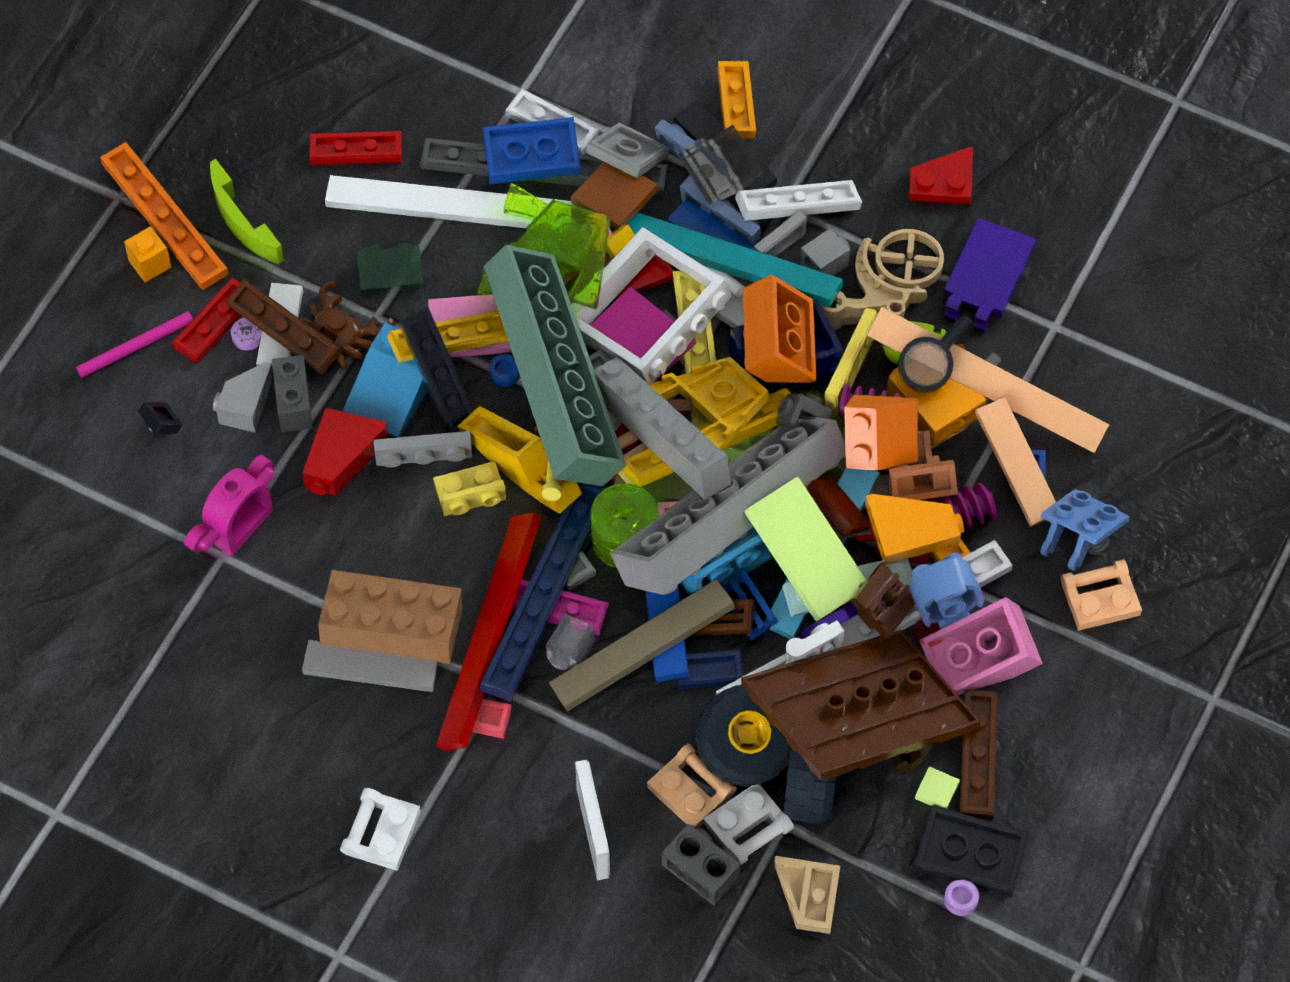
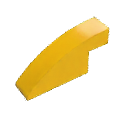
[457,406,582,514]

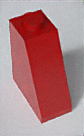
[302,408,389,496]

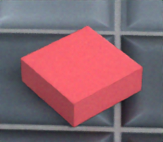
[472,699,512,739]

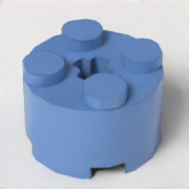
[909,553,985,628]

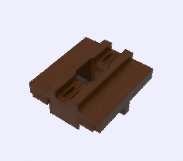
[851,562,915,638]

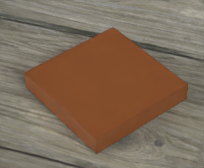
[571,162,658,230]

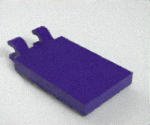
[943,218,1036,332]

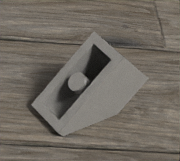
[213,362,274,432]

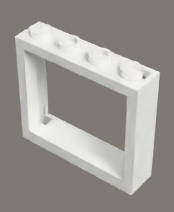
[571,227,732,384]

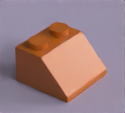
[844,395,918,471]

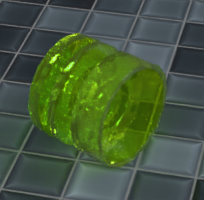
[591,483,659,568]

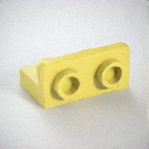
[433,461,506,516]

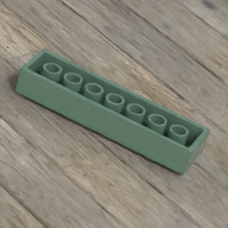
[484,245,627,486]

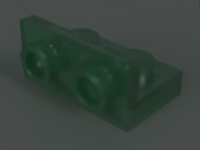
[357,241,423,290]

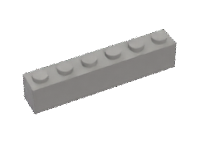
[594,357,731,499]

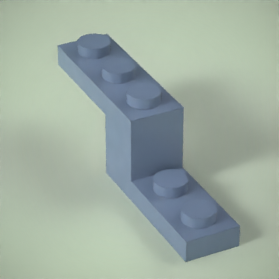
[655,119,762,245]

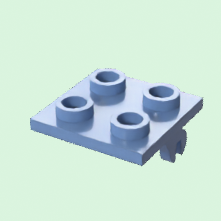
[1040,489,1130,571]

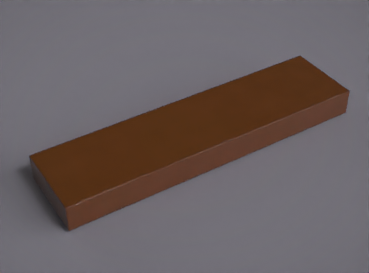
[226,279,342,375]
[960,690,998,819]

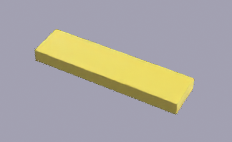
[825,308,877,418]

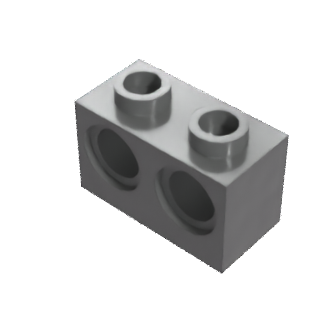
[272,355,313,433]
[662,824,741,905]

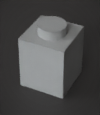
[800,228,850,276]

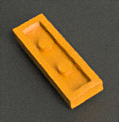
[717,61,756,139]

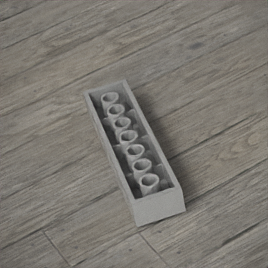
[610,414,846,595]

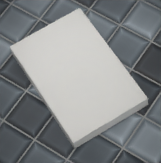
[575,760,610,880]

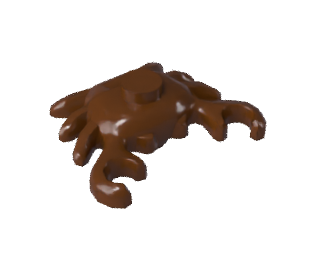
[301,281,395,370]

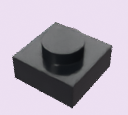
[138,402,183,434]

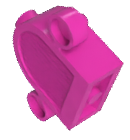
[184,455,274,557]

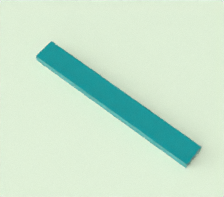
[609,213,843,307]

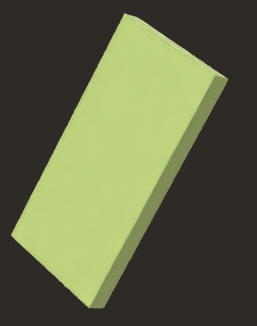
[744,476,866,622]

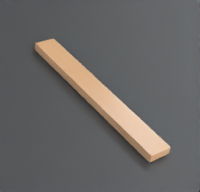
[866,307,1109,453]

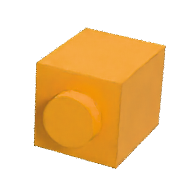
[124,226,171,283]

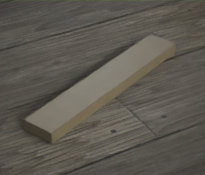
[549,579,735,712]

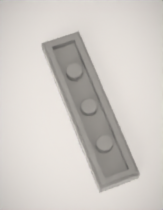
[302,640,439,692]

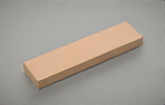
[975,397,1056,527]

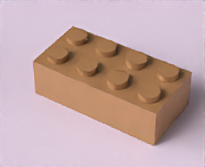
[318,570,462,664]

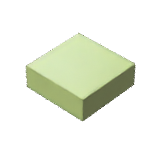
[915,766,960,809]

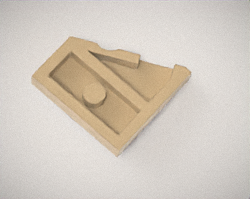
[774,856,840,934]

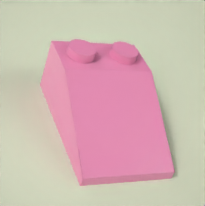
[920,597,1043,695]

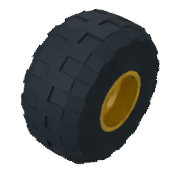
[695,685,791,787]
[784,748,836,823]

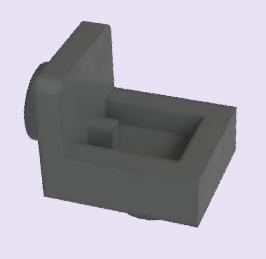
[776,393,833,426]

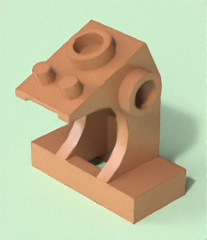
[888,430,958,500]

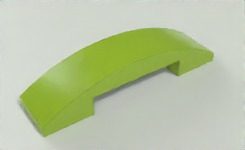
[210,159,284,264]

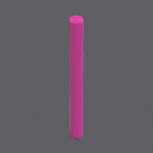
[76,311,193,378]

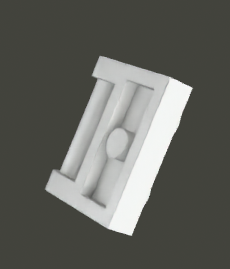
[785,621,844,664]
[703,785,794,865]
[340,788,421,871]

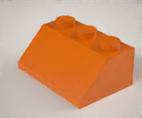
[743,274,816,383]

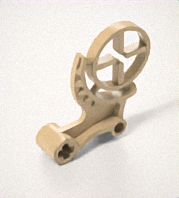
[817,229,944,330]

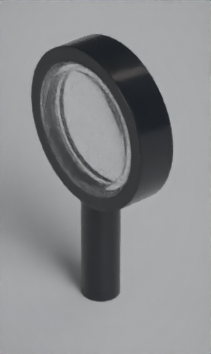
[898,315,973,393]

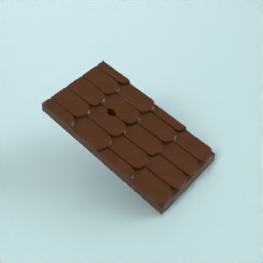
[741,630,981,780]

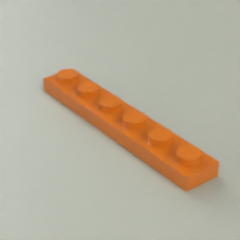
[100,142,229,291]

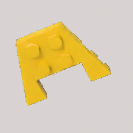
[644,357,769,450]

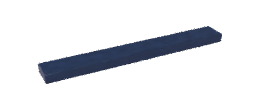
[480,482,609,702]

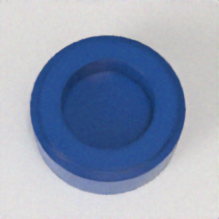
[489,354,520,387]

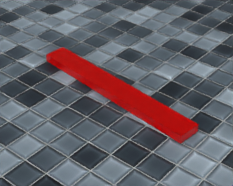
[436,513,541,751]

